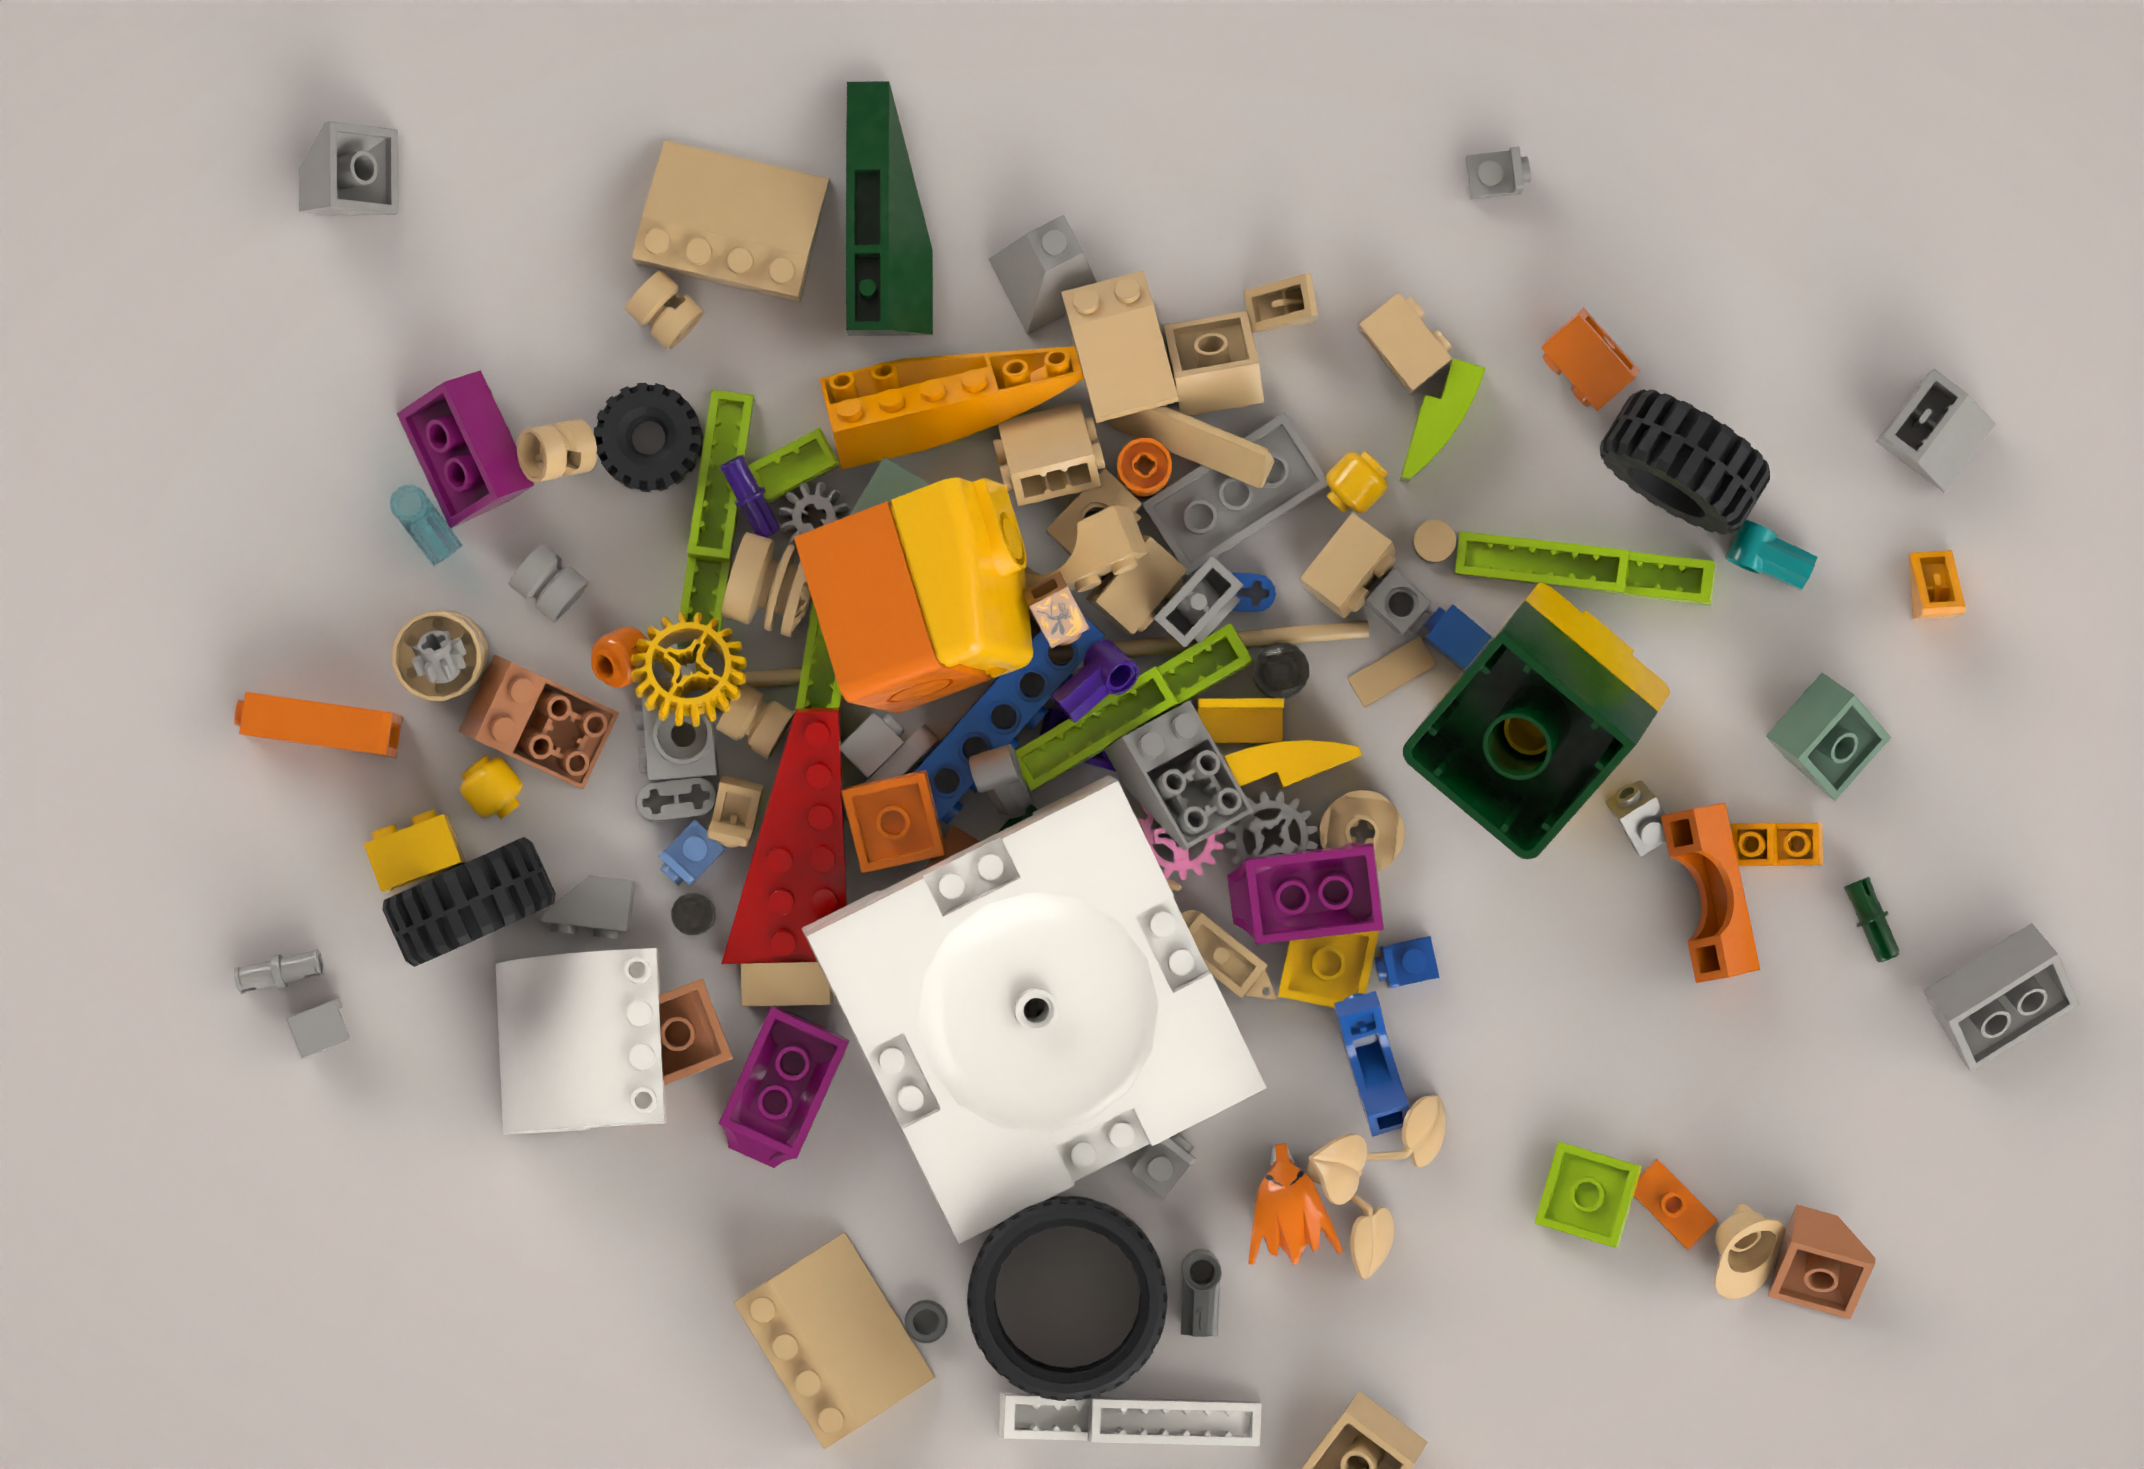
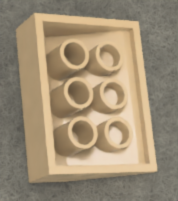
[632,140,830,303]
[733,1232,935,1449]

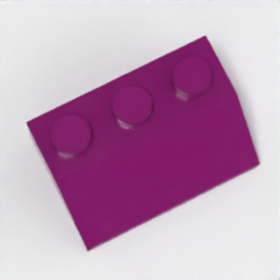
[397,370,535,528]

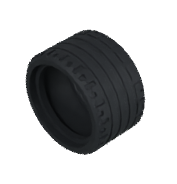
[967,1196,1168,1401]

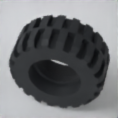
[1600,389,1770,535]
[382,837,556,967]

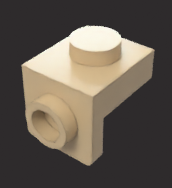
[707,775,764,848]

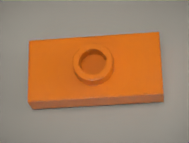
[1634,1159,1718,1250]

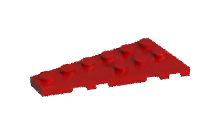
[721,708,848,964]

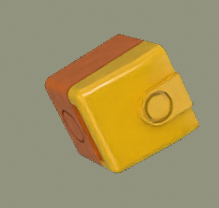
[794,477,1033,714]

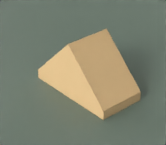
[1244,273,1318,333]

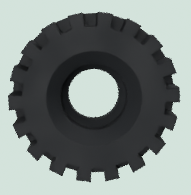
[594,382,703,492]

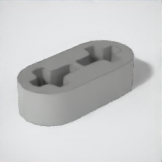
[636,778,717,821]

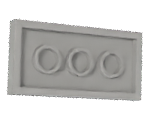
[1142,412,1328,576]

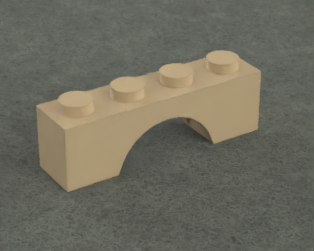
[1025,505,1149,611]

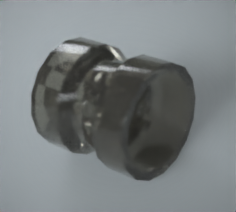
[671,893,716,935]

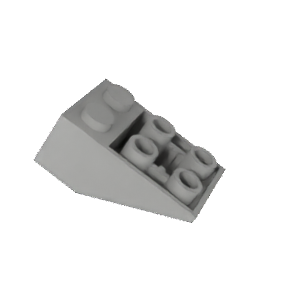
[1104,700,1254,850]

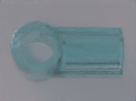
[390,484,463,567]

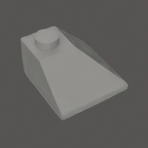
[299,121,398,215]
[989,215,1097,335]

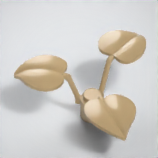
[1307,1093,1446,1280]

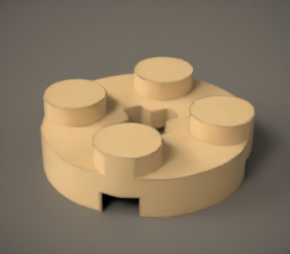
[1319,790,1405,871]

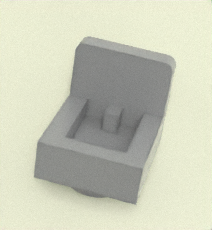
[1606,780,1666,857]

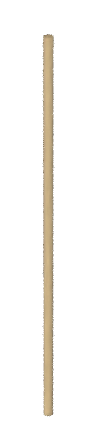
[656,620,1369,692]

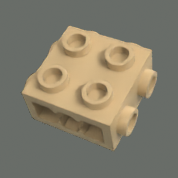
[993,402,1105,506]

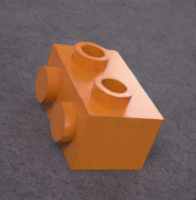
[1541,307,1640,411]

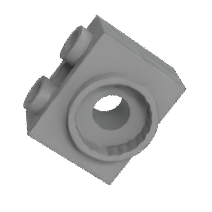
[1153,555,1244,647]
[635,690,719,781]

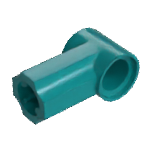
[1725,520,1818,591]

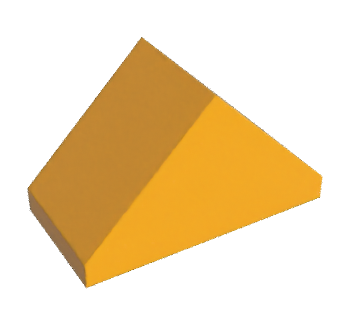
[1909,550,1966,619]

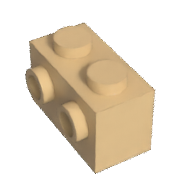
[1357,292,1452,394]
[1300,512,1397,619]
[1086,535,1188,635]

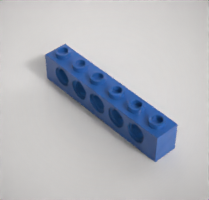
[914,615,1105,825]

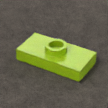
[748,427,840,504]

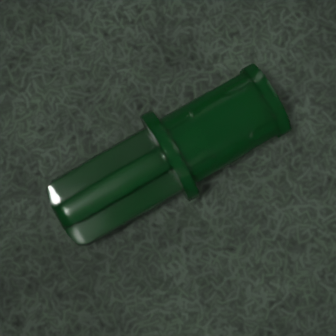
[1844,877,1899,963]

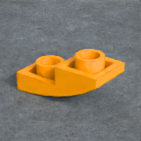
[1731,822,1823,866]

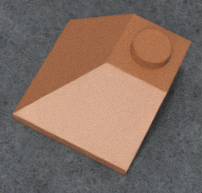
[1768,1204,1876,1319]

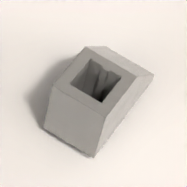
[541,876,636,939]

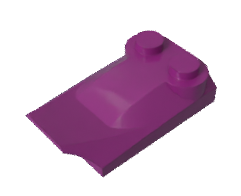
[1227,842,1384,944]
[719,1006,850,1168]

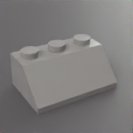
[1924,923,2079,1072]

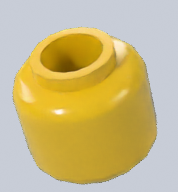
[1325,450,1389,514]
[460,754,523,819]

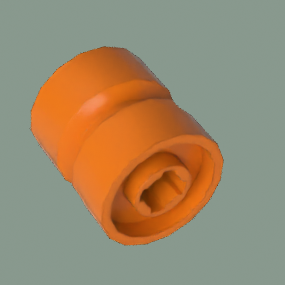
[1116,438,1172,499]

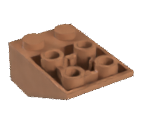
[458,654,619,789]

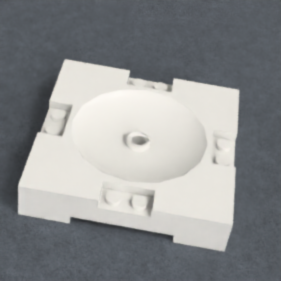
[801,775,1267,1244]

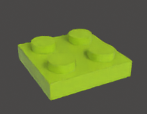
[1534,1141,1642,1248]

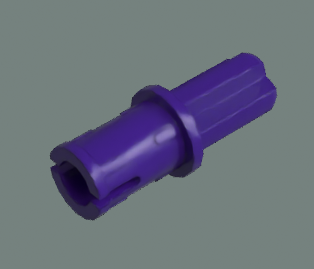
[719,455,780,538]

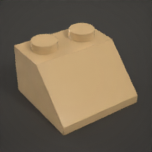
[1163,311,1264,416]

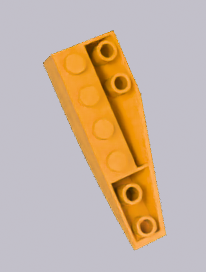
[819,346,1084,470]

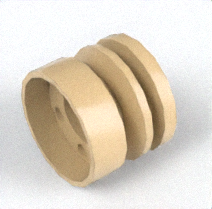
[721,532,811,638]
[392,610,489,701]

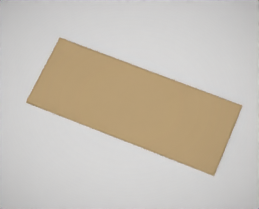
[1347,636,1437,708]

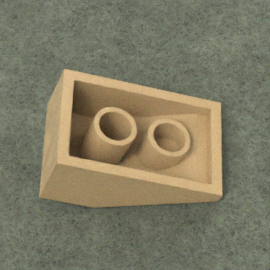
[1061,270,1179,423]
[1300,1391,1428,1469]

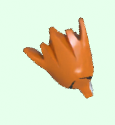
[1248,1143,1343,1265]

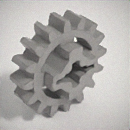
[1226,791,1318,864]

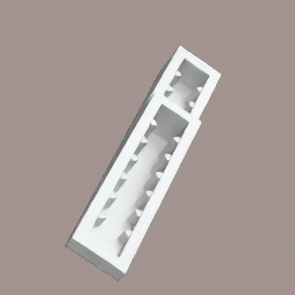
[999,1393,1262,1446]

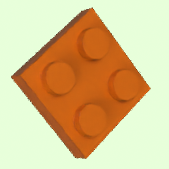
[841,770,947,873]

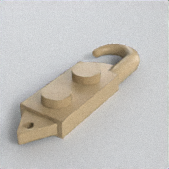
[1166,879,1277,1000]

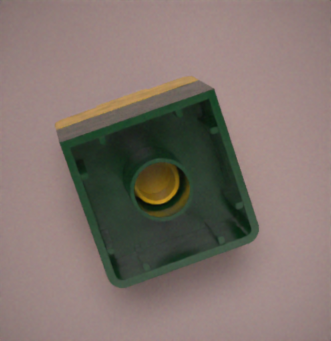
[1403,583,1670,859]

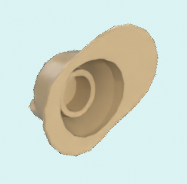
[1714,1203,1786,1300]

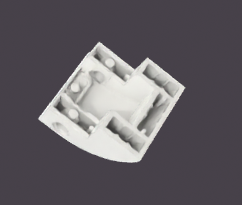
[496,948,666,1135]

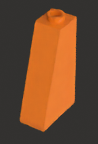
[234,692,403,758]

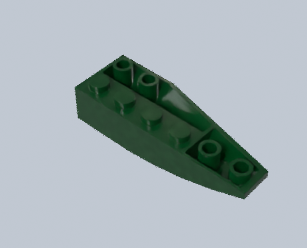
[846,81,933,336]

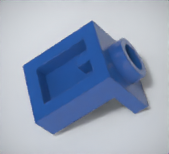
[1374,936,1440,988]

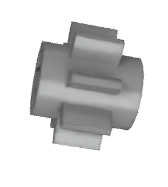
[412,630,467,683]

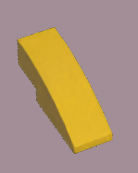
[1223,740,1362,788]

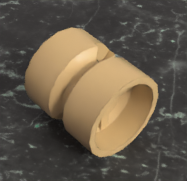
[624,270,705,351]
[517,418,597,483]
[716,683,795,759]

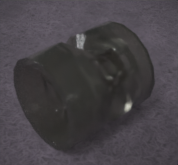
[1253,643,1309,700]

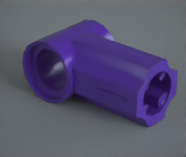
[1051,640,1139,723]

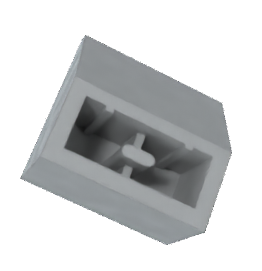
[1876,369,1996,493]

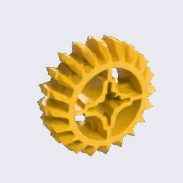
[631,612,746,727]

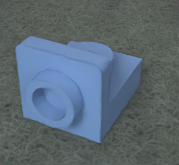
[658,819,727,886]

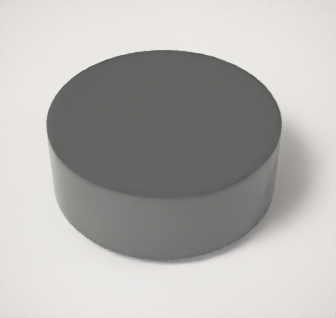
[905,1300,948,1343]

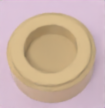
[1413,520,1456,563]

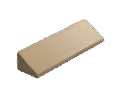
[1110,406,1275,488]

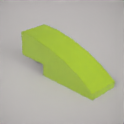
[1400,358,1486,482]

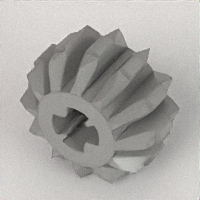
[779,482,850,546]

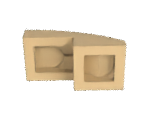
[741,962,834,1007]

